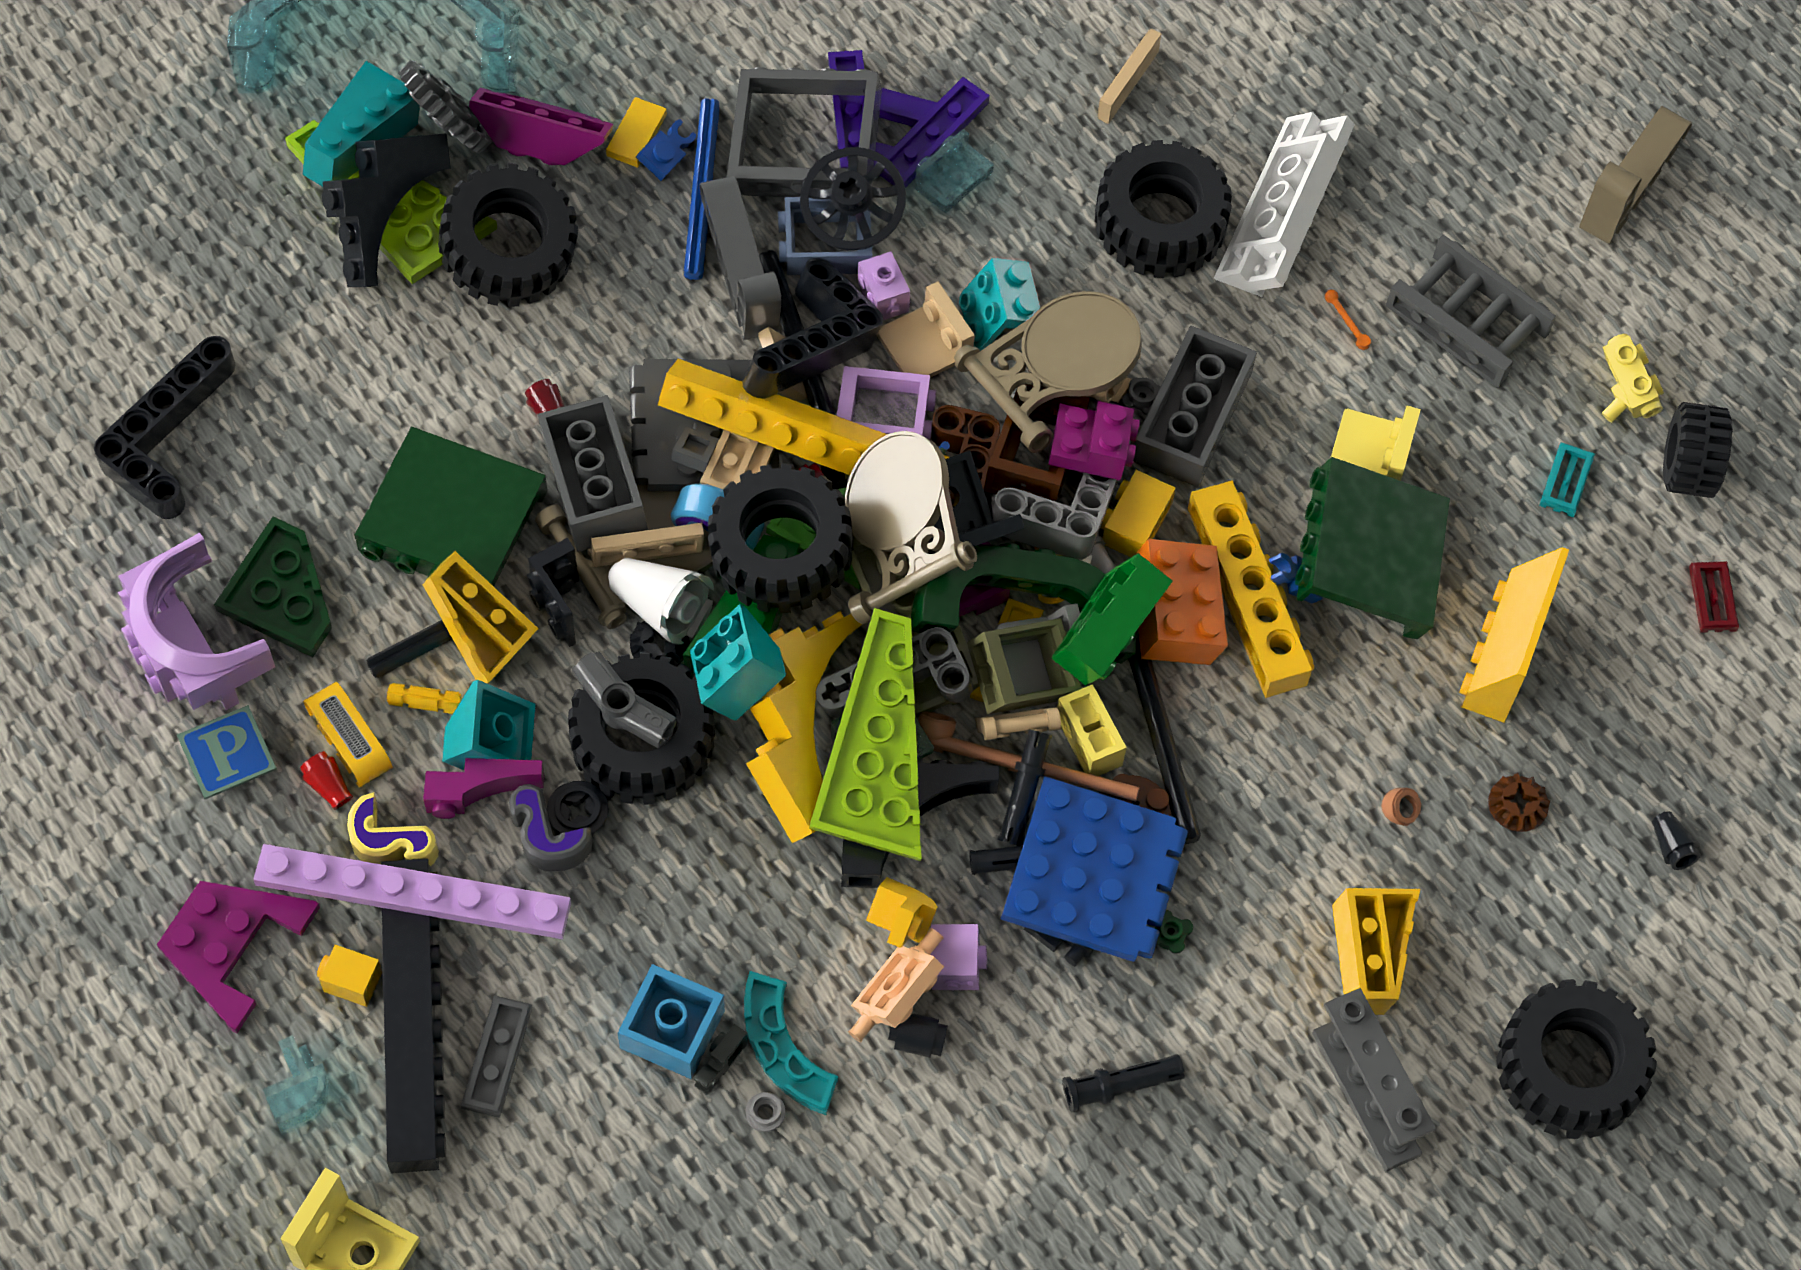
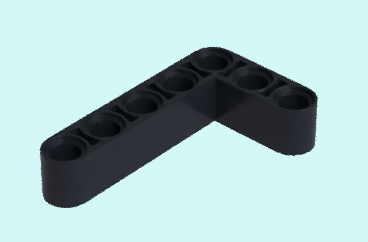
[742,258,884,398]
[94,336,236,519]

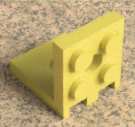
[281,1168,420,1270]

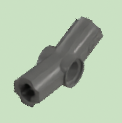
[572,651,677,748]

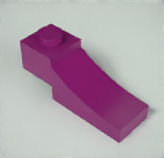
[423,758,545,819]

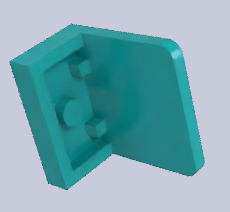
[959,258,1040,351]

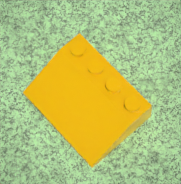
[1459,547,1569,723]

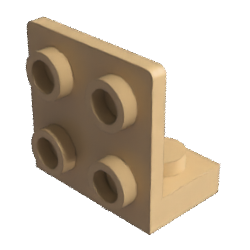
[877,281,975,377]

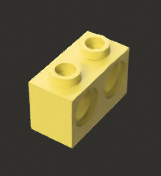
[1057,684,1127,776]

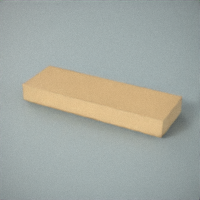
[1097,28,1162,124]
[591,523,704,567]

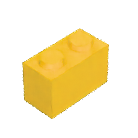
[1101,470,1176,557]

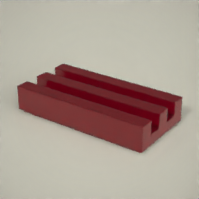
[1689,561,1739,633]

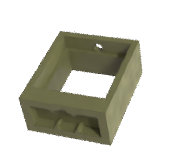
[967,618,1081,715]

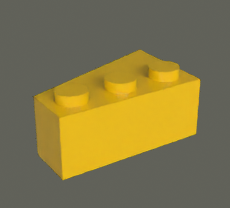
[422,551,539,684]
[1332,888,1420,1015]

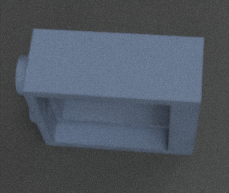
[778,197,872,275]

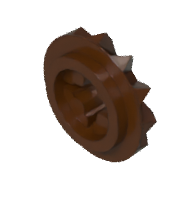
[1488,773,1550,832]

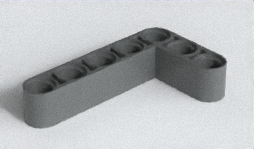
[699,175,781,340]

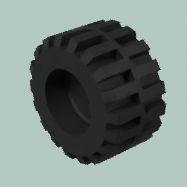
[1663,402,1733,498]

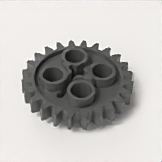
[398,60,493,154]

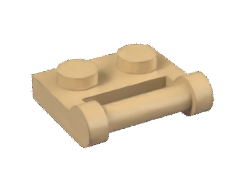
[975,707,1061,741]

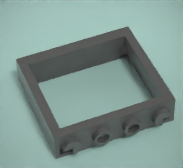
[727,67,882,197]

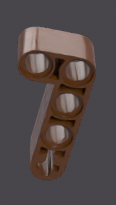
[931,405,1000,505]

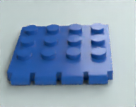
[1001,776,1188,962]

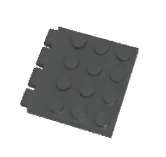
[629,359,779,491]

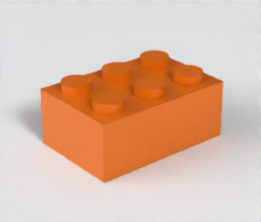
[1135,539,1228,665]

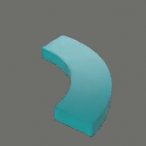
[744,971,838,1115]

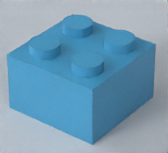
[618,964,725,1079]

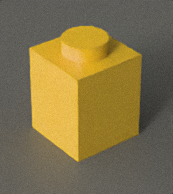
[317,944,382,1007]

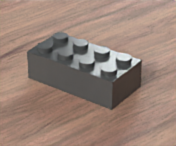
[1133,325,1257,488]
[537,395,648,552]

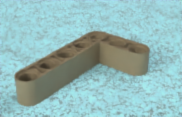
[1579,106,1692,245]

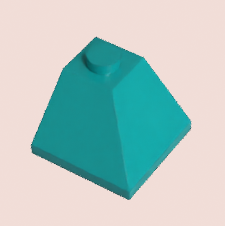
[442,680,536,770]

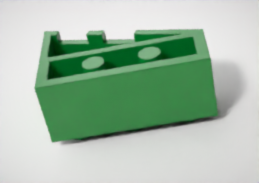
[1051,553,1173,686]

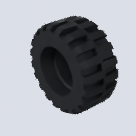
[1095,140,1232,278]
[438,163,578,307]
[708,463,854,613]
[568,652,715,805]
[1496,979,1657,1139]

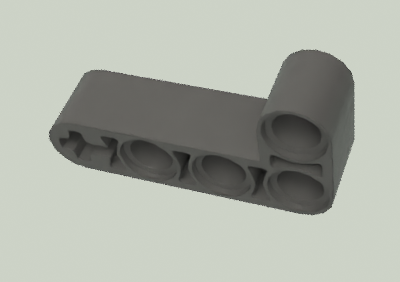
[816,627,973,718]

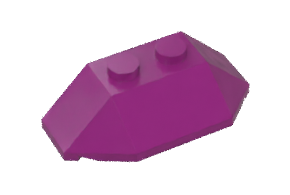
[469,88,613,166]

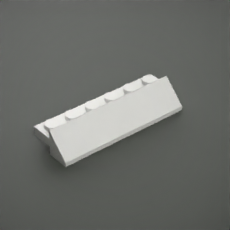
[1214,112,1355,297]

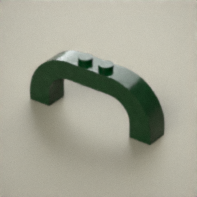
[911,543,1136,664]

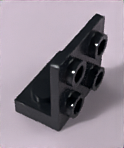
[526,537,579,647]

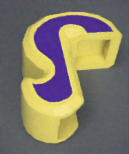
[347,792,439,867]

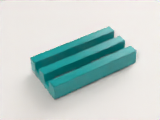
[1539,442,1595,517]

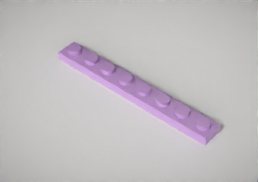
[253,844,571,939]

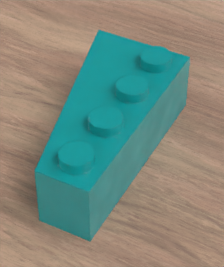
[303,61,420,187]

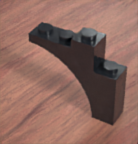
[322,133,451,287]
[841,749,999,888]

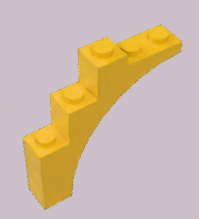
[746,611,862,843]

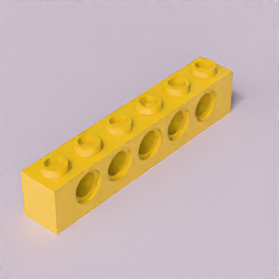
[1188,480,1314,698]

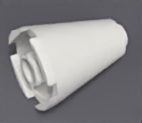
[608,558,714,645]

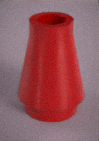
[300,751,353,810]

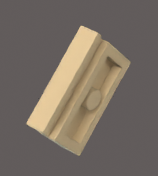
[700,430,775,489]

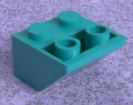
[690,604,786,721]

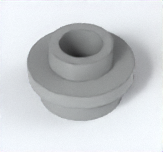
[746,1092,785,1132]

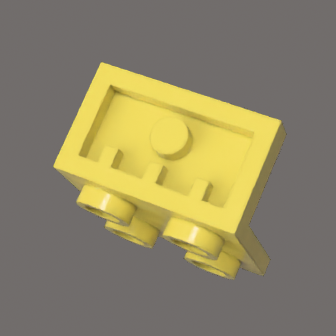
[1331,406,1421,481]

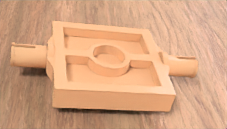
[848,928,944,1043]

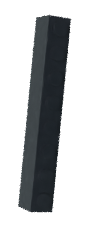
[381,858,446,1174]

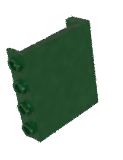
[354,426,548,586]
[1295,457,1450,640]

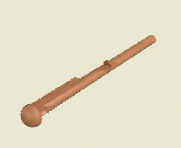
[916,728,1140,802]

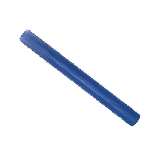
[684,98,720,280]

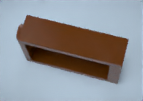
[984,384,1090,502]

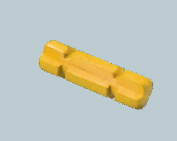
[387,683,462,714]

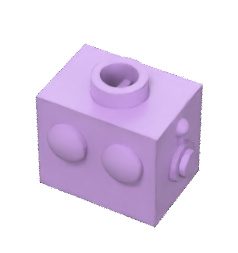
[858,251,910,320]
[930,924,987,991]

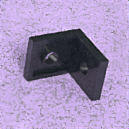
[927,451,1025,554]

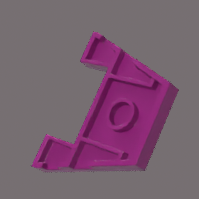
[156,881,320,1033]

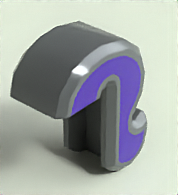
[509,784,592,871]

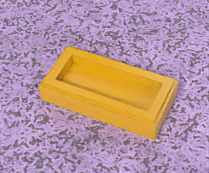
[606,97,667,168]

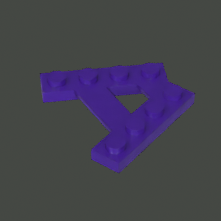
[828,50,990,188]

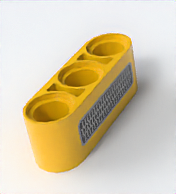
[303,682,393,788]

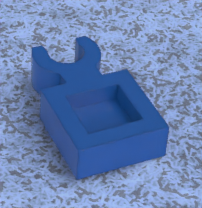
[636,119,696,181]
[1269,553,1323,604]

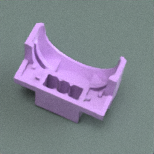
[118,533,275,710]

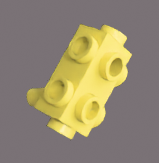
[1602,334,1664,423]

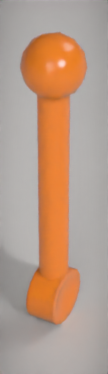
[1325,289,1371,350]

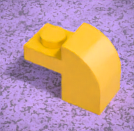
[866,877,937,948]

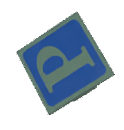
[177,705,277,799]

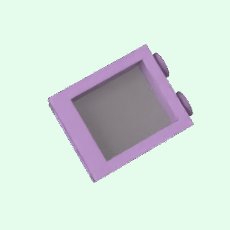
[837,366,936,439]

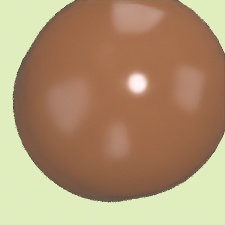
[917,711,957,740]
[1381,788,1421,826]

